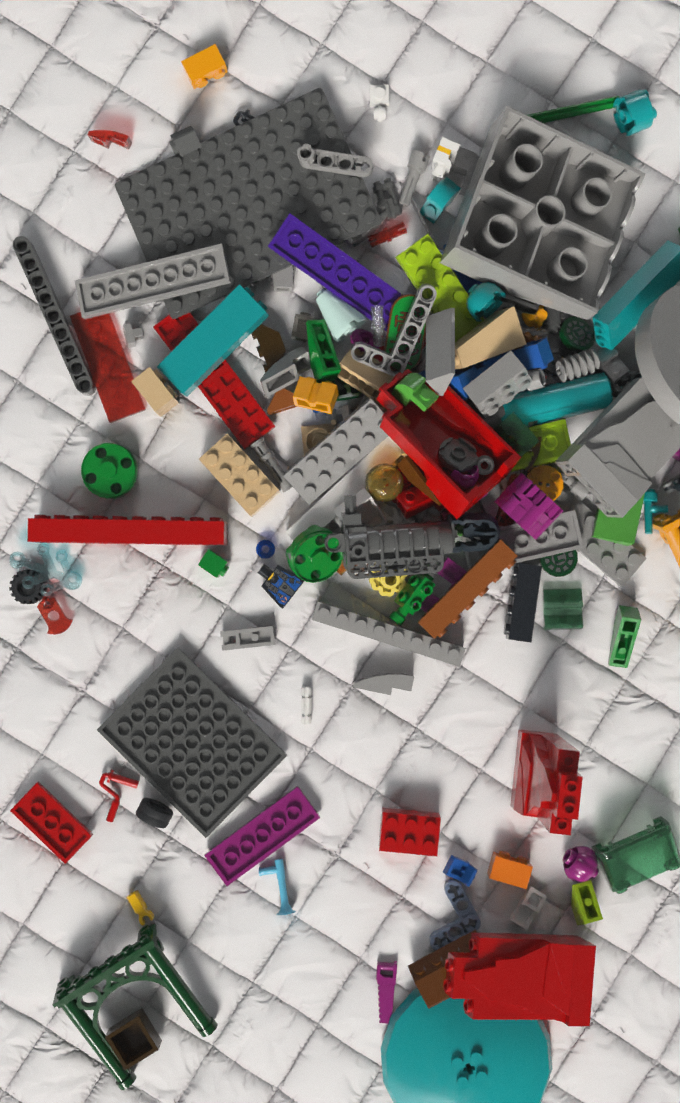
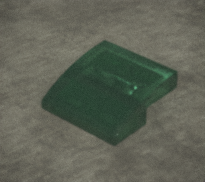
[543,588,583,630]

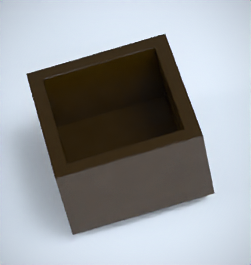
[105,1008,162,1070]

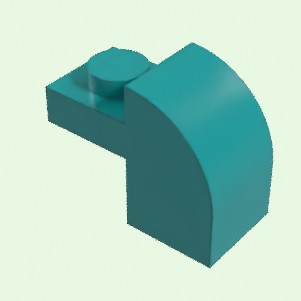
[419,176,461,224]

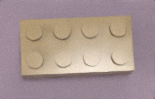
[199,433,280,517]

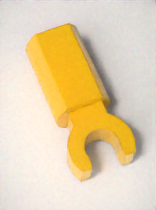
[126,890,154,926]

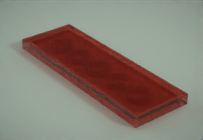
[70,312,146,423]

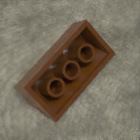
[408,929,478,1009]

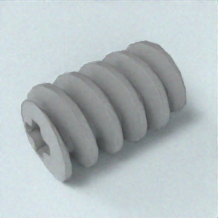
[555,349,600,383]

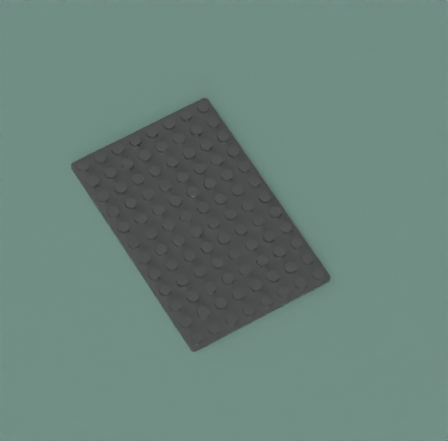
[115,88,382,319]

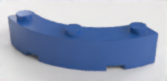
[449,337,554,401]

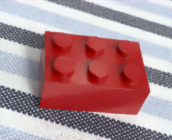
[378,807,441,856]

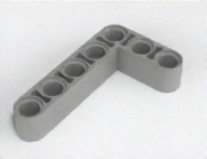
[351,284,437,376]

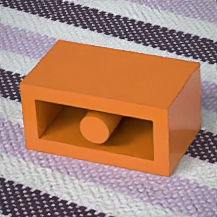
[487,851,533,889]

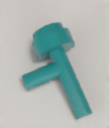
[643,489,668,534]

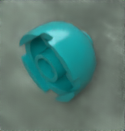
[466,282,506,322]

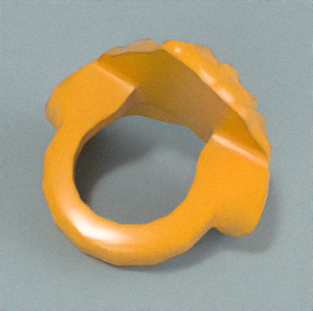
[522,305,548,329]

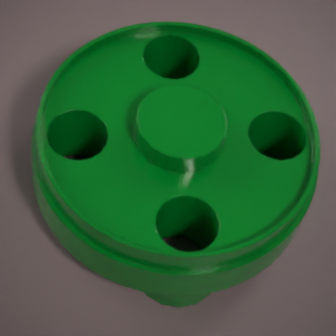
[81,443,138,499]
[286,525,343,583]

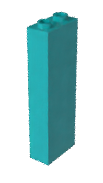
[592,240,680,350]
[157,284,269,397]

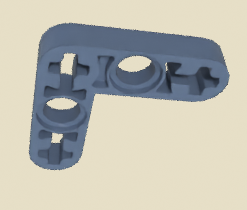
[429,878,481,950]

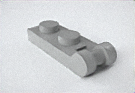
[220,626,275,651]

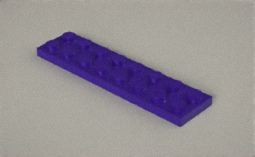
[268,213,403,331]

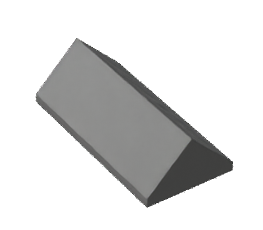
[426,308,455,396]

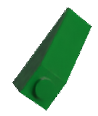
[306,319,341,383]
[608,605,641,668]

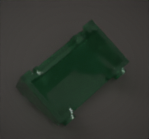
[591,816,680,894]

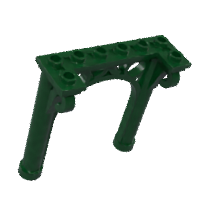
[52,922,218,1090]

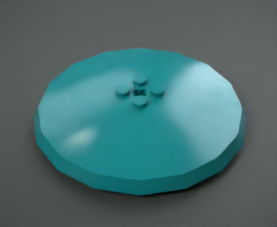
[381,988,553,1103]

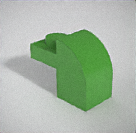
[391,373,439,412]

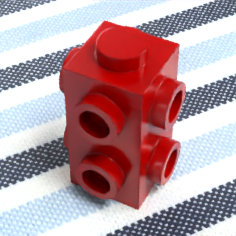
[396,486,437,519]

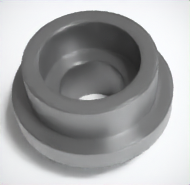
[475,455,494,475]

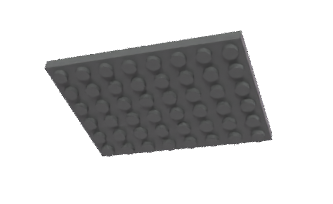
[97,647,287,838]

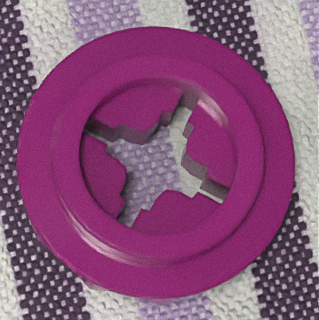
[350,329,380,352]

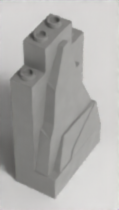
[555,377,680,518]

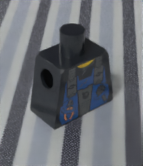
[258,564,304,609]

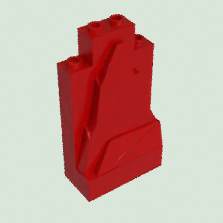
[376,369,521,519]
[510,730,583,836]
[443,932,596,1026]

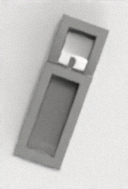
[260,346,311,397]
[353,673,414,695]

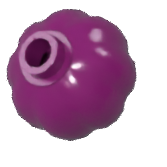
[562,846,599,882]

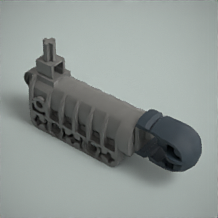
[324,495,500,579]

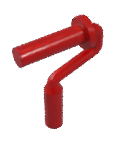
[99,769,139,822]

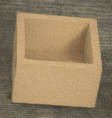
[131,367,179,417]

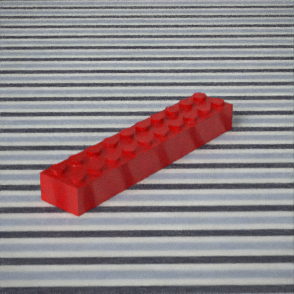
[27,515,228,546]

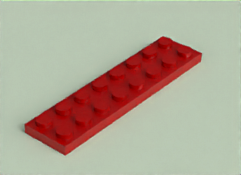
[153,313,275,450]

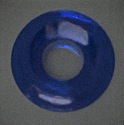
[256,540,275,559]

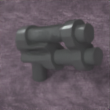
[372,178,402,222]

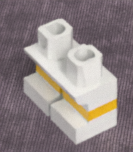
[431,137,460,183]

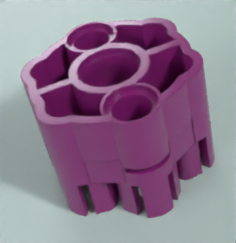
[494,473,563,540]

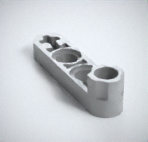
[297,144,373,177]

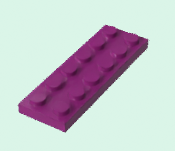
[204,786,320,886]

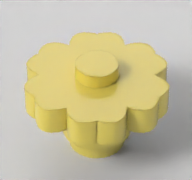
[368,563,408,597]

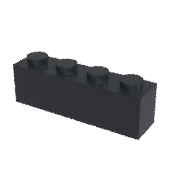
[503,563,542,643]

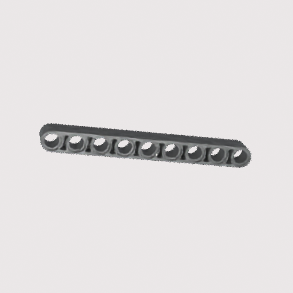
[13,236,97,396]

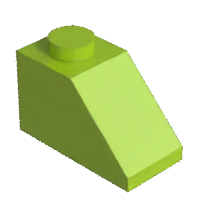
[571,880,603,926]

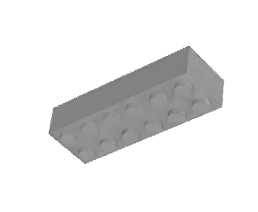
[283,397,388,505]

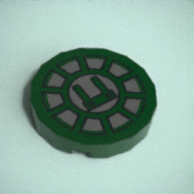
[559,316,595,353]
[539,550,578,577]

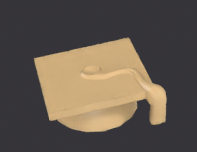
[301,419,337,454]

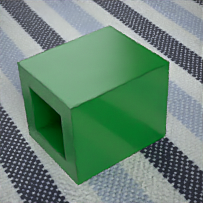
[198,549,229,578]

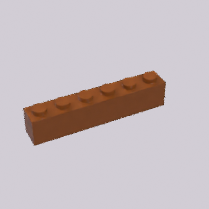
[418,539,517,639]

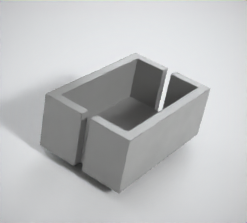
[463,351,533,418]

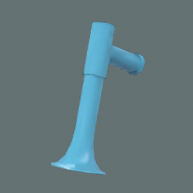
[259,858,296,915]

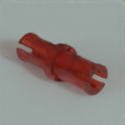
[367,222,407,248]

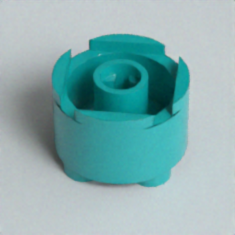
[613,89,657,136]

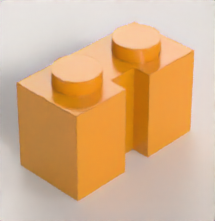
[181,44,227,89]
[293,376,338,414]

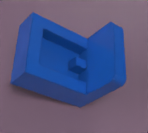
[443,855,477,887]

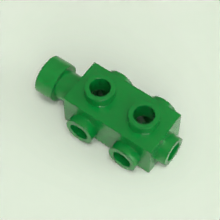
[389,573,436,626]

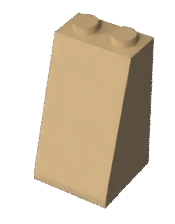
[455,306,526,369]

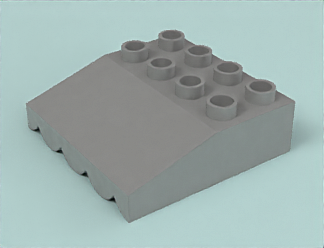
[440,106,646,320]

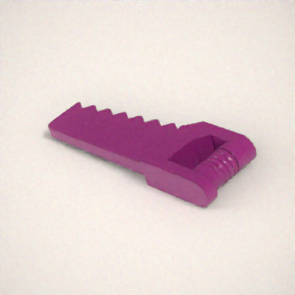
[376,961,397,1024]

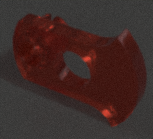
[37,596,73,635]

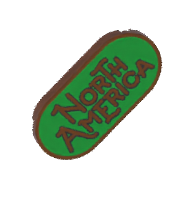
[383,294,429,371]

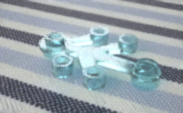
[9,543,82,596]

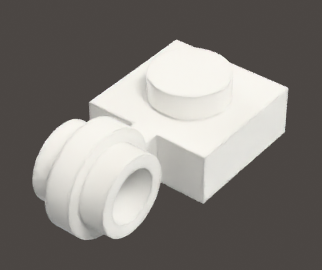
[370,85,389,122]

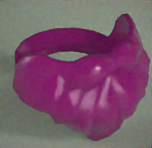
[450,465,479,490]

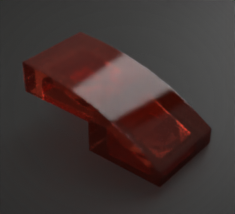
[87,130,132,149]

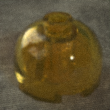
[365,463,404,502]

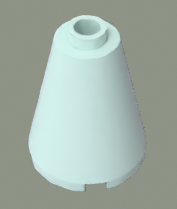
[316,288,366,343]

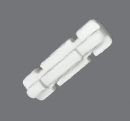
[301,686,312,725]

